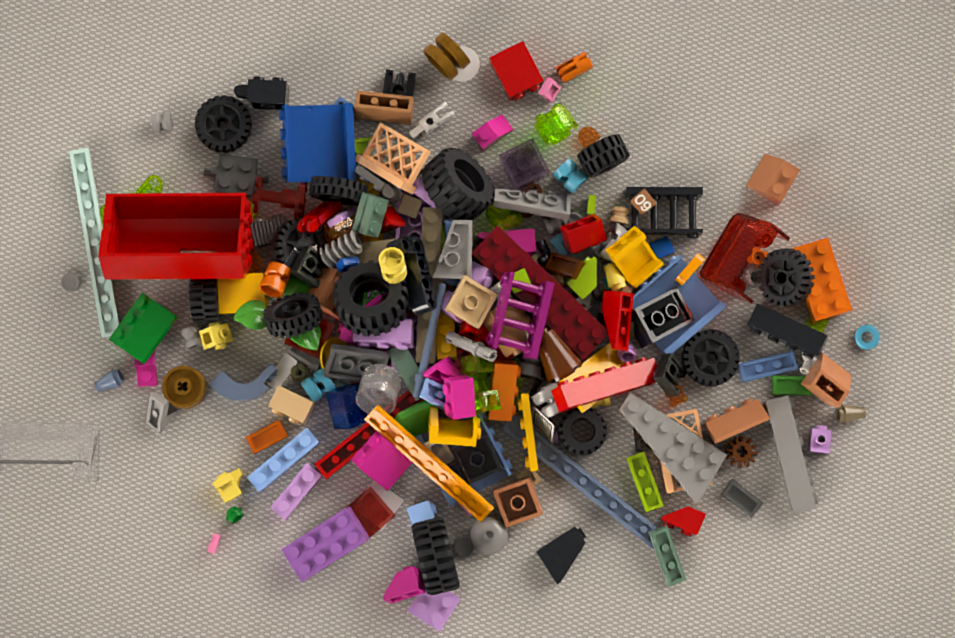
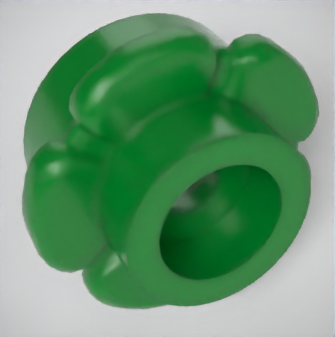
[225,506,244,524]

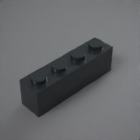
[747,303,828,360]

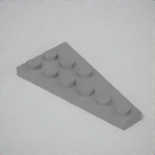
[619,393,727,504]

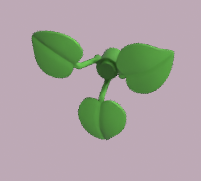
[234,275,321,350]

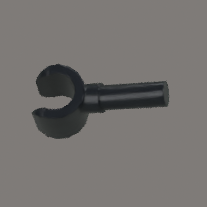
[529,372,545,396]

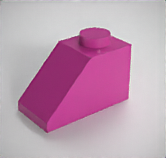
[472,115,514,152]
[383,566,426,604]

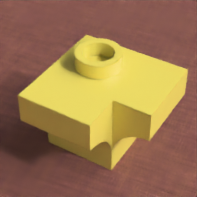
[212,468,244,503]

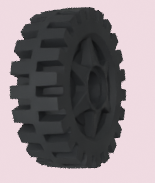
[195,95,252,153]
[309,176,367,206]
[270,218,327,276]
[757,248,815,306]
[263,292,323,338]
[682,329,740,386]

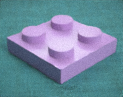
[407,587,461,631]

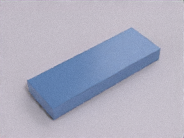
[738,351,799,383]

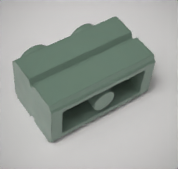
[352,192,389,237]

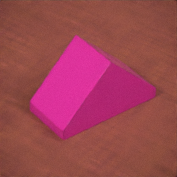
[423,356,462,385]

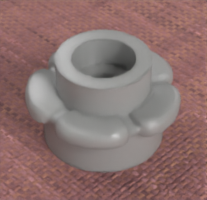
[744,269,761,288]

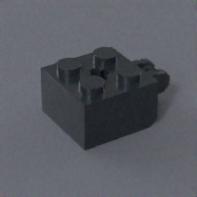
[234,76,290,110]
[446,433,503,485]

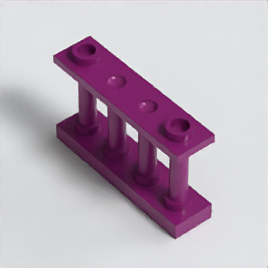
[487,272,555,359]

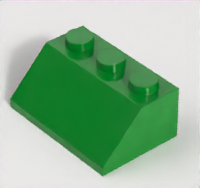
[108,293,178,364]

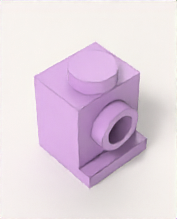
[808,425,832,454]

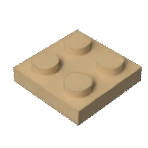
[445,275,498,329]

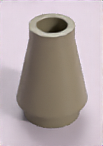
[836,405,866,424]

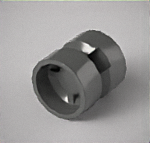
[518,351,543,380]

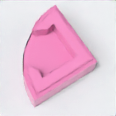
[207,533,221,554]

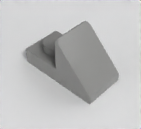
[146,392,177,433]

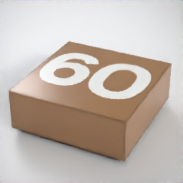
[630,188,657,215]

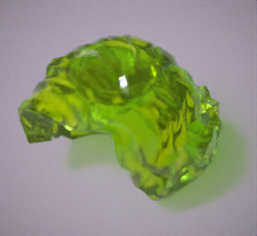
[486,203,523,231]

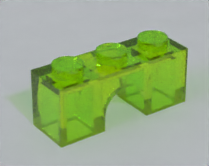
[461,354,501,414]

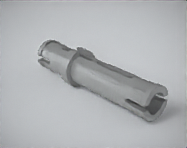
[446,331,497,362]

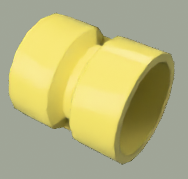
[378,247,407,284]

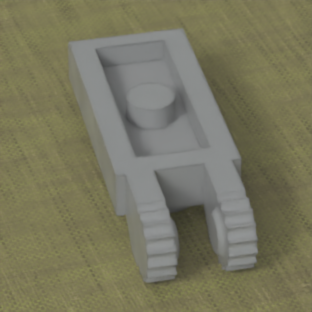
[355,165,403,201]

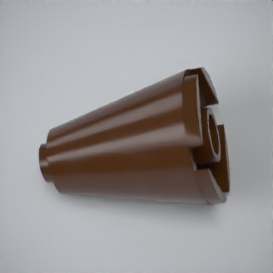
[539,327,582,383]

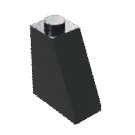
[536,526,586,584]

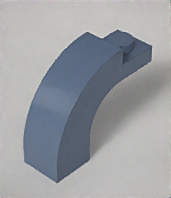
[209,364,278,401]

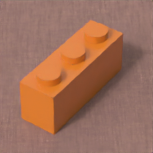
[486,359,521,421]

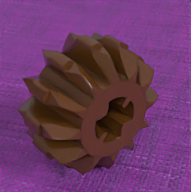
[725,436,758,468]

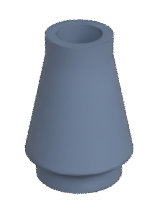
[94,369,125,392]

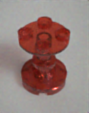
[252,176,308,219]

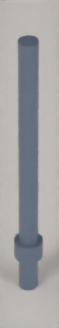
[412,283,446,398]

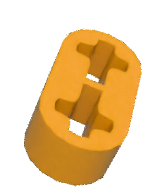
[675,253,705,286]

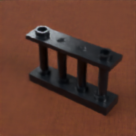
[625,187,703,238]

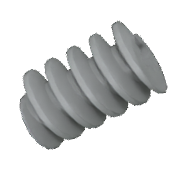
[319,230,362,268]

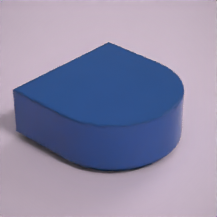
[336,256,360,272]

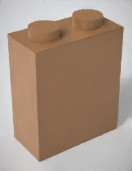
[483,296,532,357]

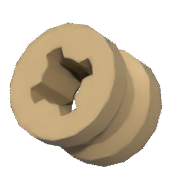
[610,206,630,225]

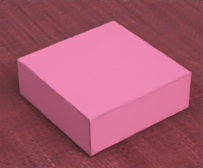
[538,77,561,103]

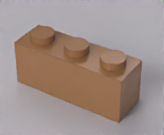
[354,91,414,125]

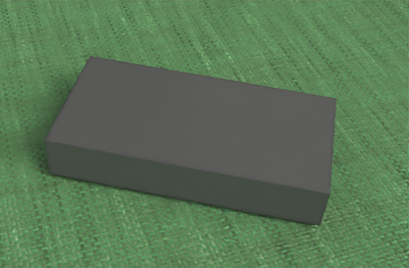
[721,479,763,518]

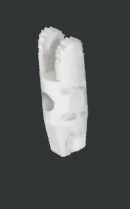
[409,101,455,140]

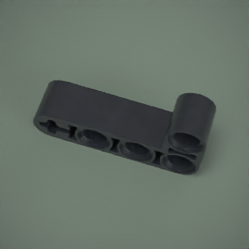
[386,236,437,316]

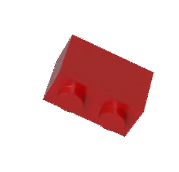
[560,214,607,253]

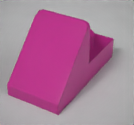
[134,350,158,387]

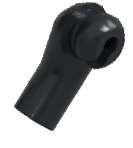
[536,238,551,266]

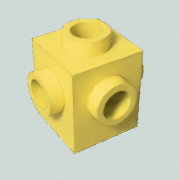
[199,322,233,351]

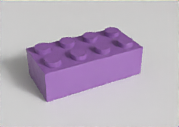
[281,506,370,582]

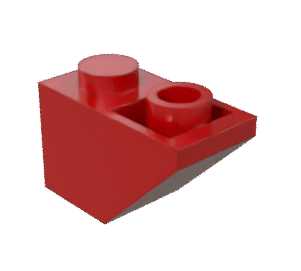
[660,506,706,537]

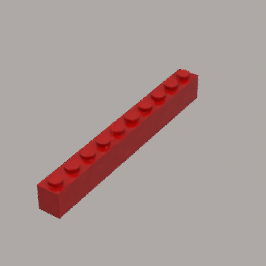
[314,349,479,480]

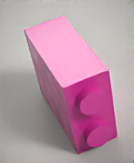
[351,431,413,491]

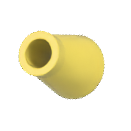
[603,262,626,291]

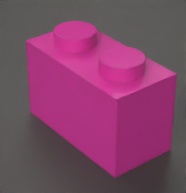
[443,375,476,420]

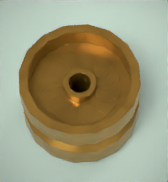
[423,32,470,81]
[162,365,208,409]

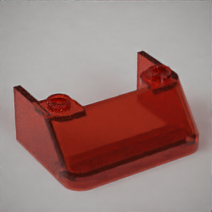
[700,213,790,304]

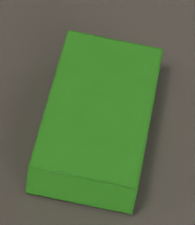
[772,375,811,396]

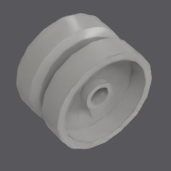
[530,380,561,419]

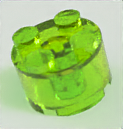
[534,103,578,147]

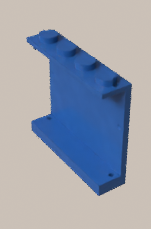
[279,103,356,183]

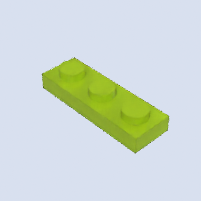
[626,451,664,513]

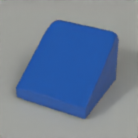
[649,236,675,259]

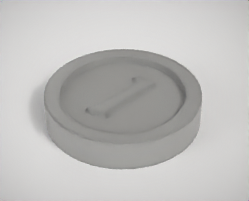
[61,273,80,292]

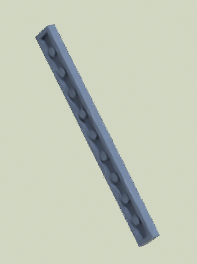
[501,415,657,549]

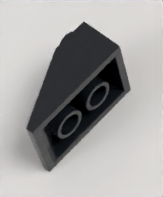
[631,287,695,349]

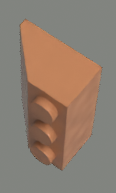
[704,398,770,444]

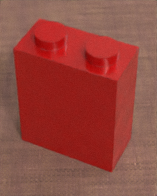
[489,41,544,101]

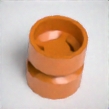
[259,262,292,298]

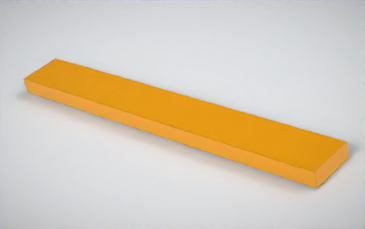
[364,405,494,522]

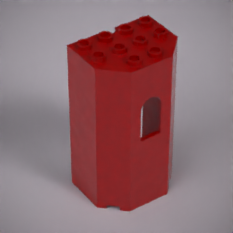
[98,193,253,279]

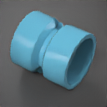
[553,158,588,194]
[300,368,336,403]

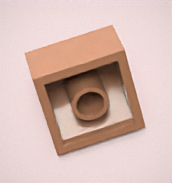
[746,154,800,205]

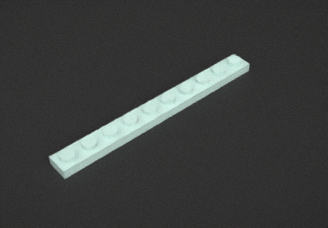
[69,148,120,338]

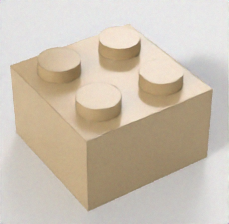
[268,385,316,426]

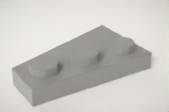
[432,220,473,279]

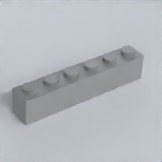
[763,396,818,514]

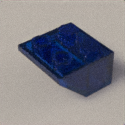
[326,382,374,429]

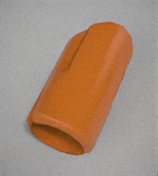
[555,52,593,83]

